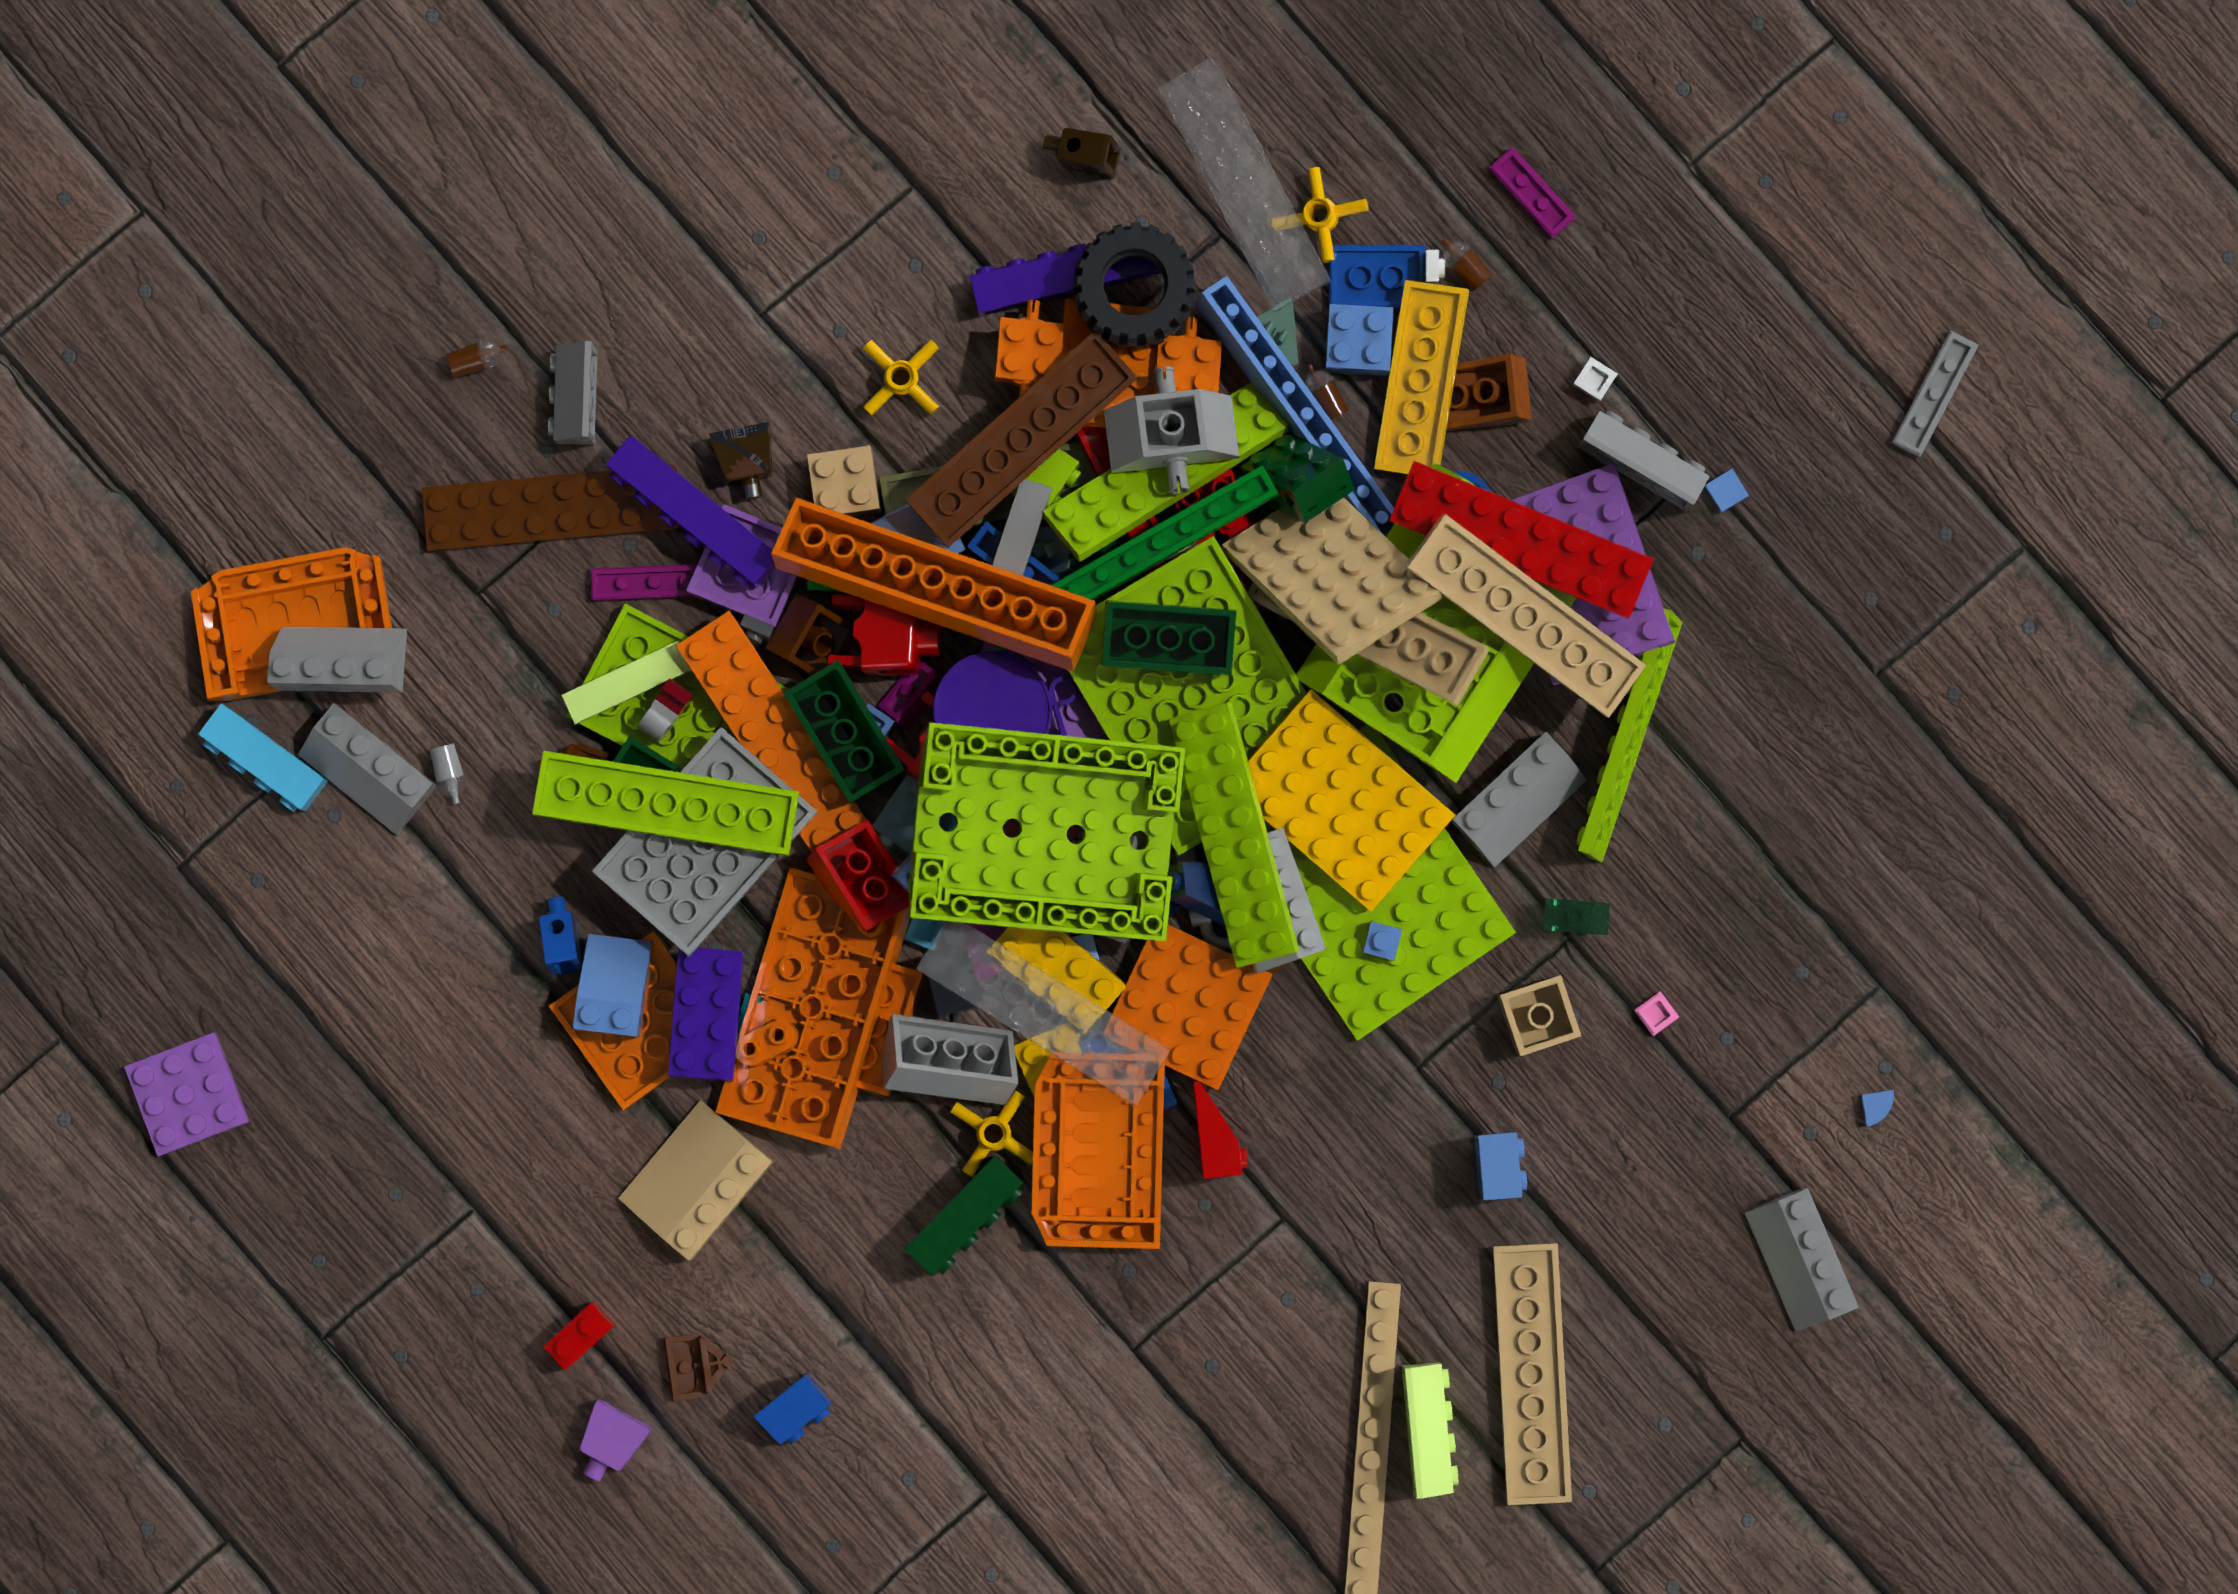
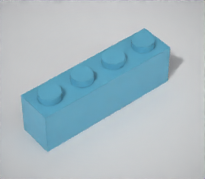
[198,703,328,812]

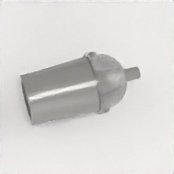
[429,743,467,804]

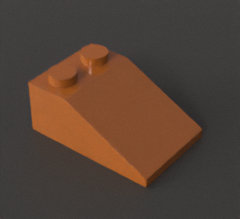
[1446,354,1532,431]

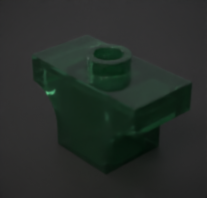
[1543,898,1610,935]

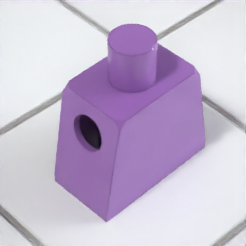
[580,1399,653,1482]

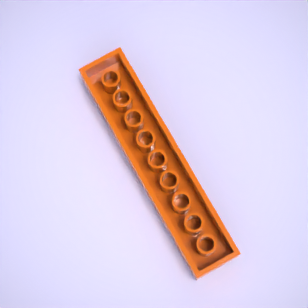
[771,498,1097,672]

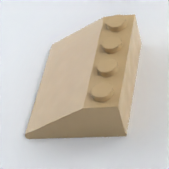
[618,1100,774,1261]

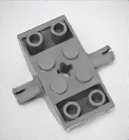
[1104,366,1239,495]

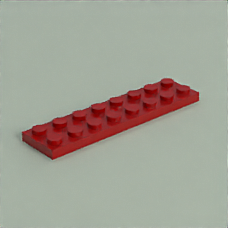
[1389,461,1654,619]

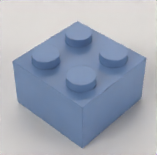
[1325,304,1393,376]
[1474,1132,1527,1200]

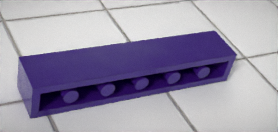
[970,243,1161,317]
[606,435,775,589]

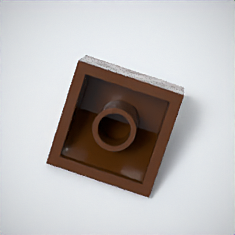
[765,593,855,676]

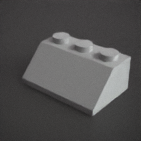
[548,341,598,445]

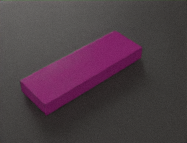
[1488,147,1576,239]

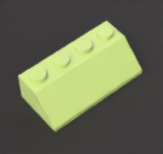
[1402,1362,1459,1499]

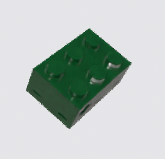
[1240,433,1355,523]

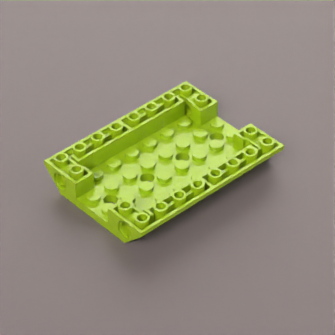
[1296,463,1576,783]
[908,722,1185,941]

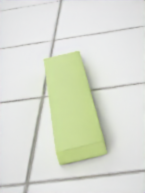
[562,641,691,724]

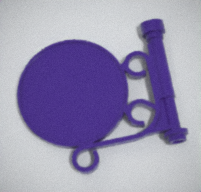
[933,651,1078,736]

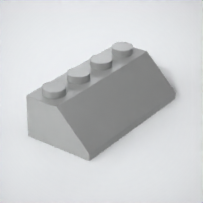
[1578,410,1710,512]
[267,627,407,693]
[298,703,437,835]
[1450,732,1587,868]
[1252,828,1326,974]
[882,1014,1018,1105]
[1744,1188,1859,1331]

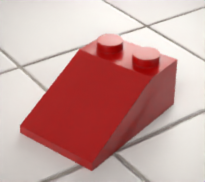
[806,820,909,932]
[1193,1081,1248,1179]

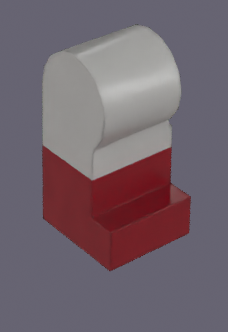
[637,678,695,743]

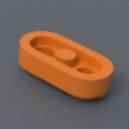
[736,1020,798,1067]

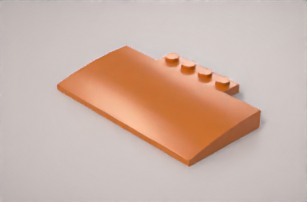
[715,868,926,1150]

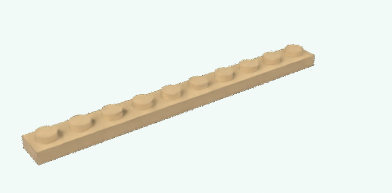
[1344,1281,1401,1594]

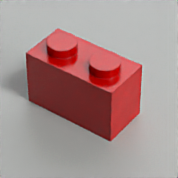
[543,1302,616,1370]

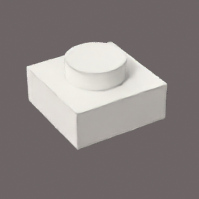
[1425,250,1445,284]
[1573,357,1617,402]

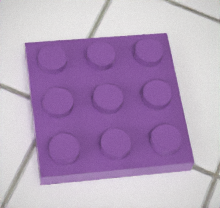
[686,504,798,629]
[124,1032,250,1157]

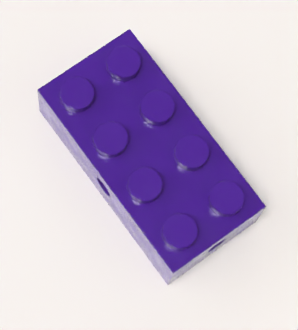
[668,948,744,1082]

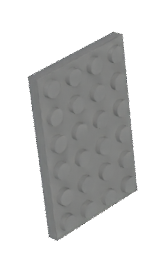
[592,727,818,957]

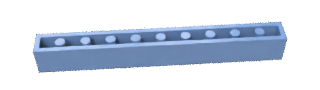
[1194,276,1394,537]

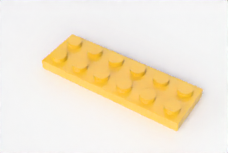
[1374,280,1469,475]

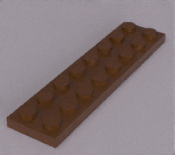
[904,330,1138,548]
[422,464,682,552]

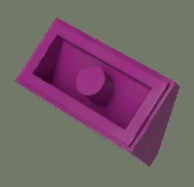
[877,661,943,731]

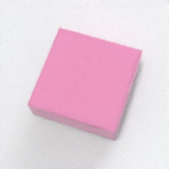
[1634,991,1679,1036]

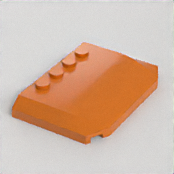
[191,547,392,701]
[1032,1052,1165,1249]

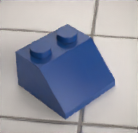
[754,1372,833,1445]

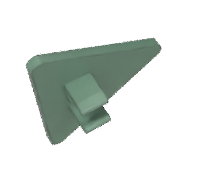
[1257,296,1298,366]
[1032,526,1071,578]

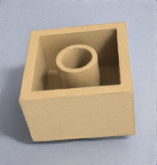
[807,445,881,517]
[1497,975,1581,1057]

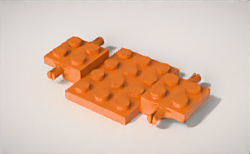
[994,298,1222,428]

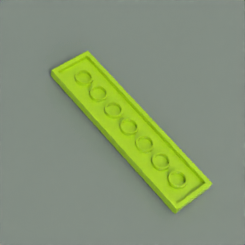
[1042,382,1289,562]
[1577,608,1683,863]
[1169,702,1300,968]
[532,751,799,857]

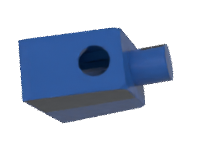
[539,897,583,976]

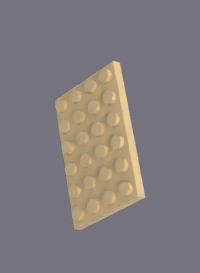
[1222,497,1442,665]

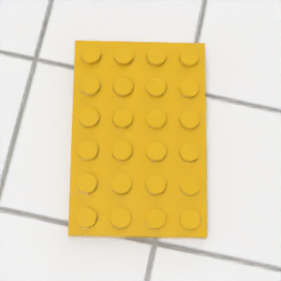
[1248,688,1455,912]

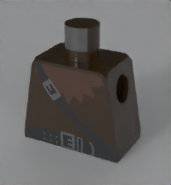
[1043,128,1121,179]
[709,422,773,500]

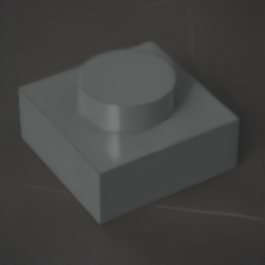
[740,614,774,646]

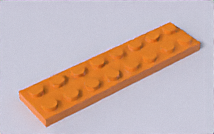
[676,610,867,853]

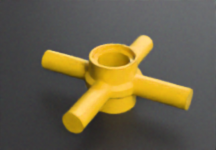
[1274,167,1369,263]
[863,339,939,416]
[950,1090,1033,1177]

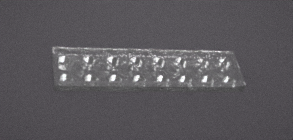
[1158,57,1331,312]
[916,921,1170,1106]

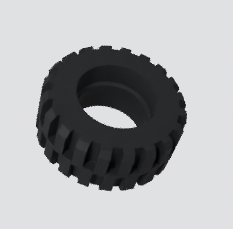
[1073,222,1195,350]

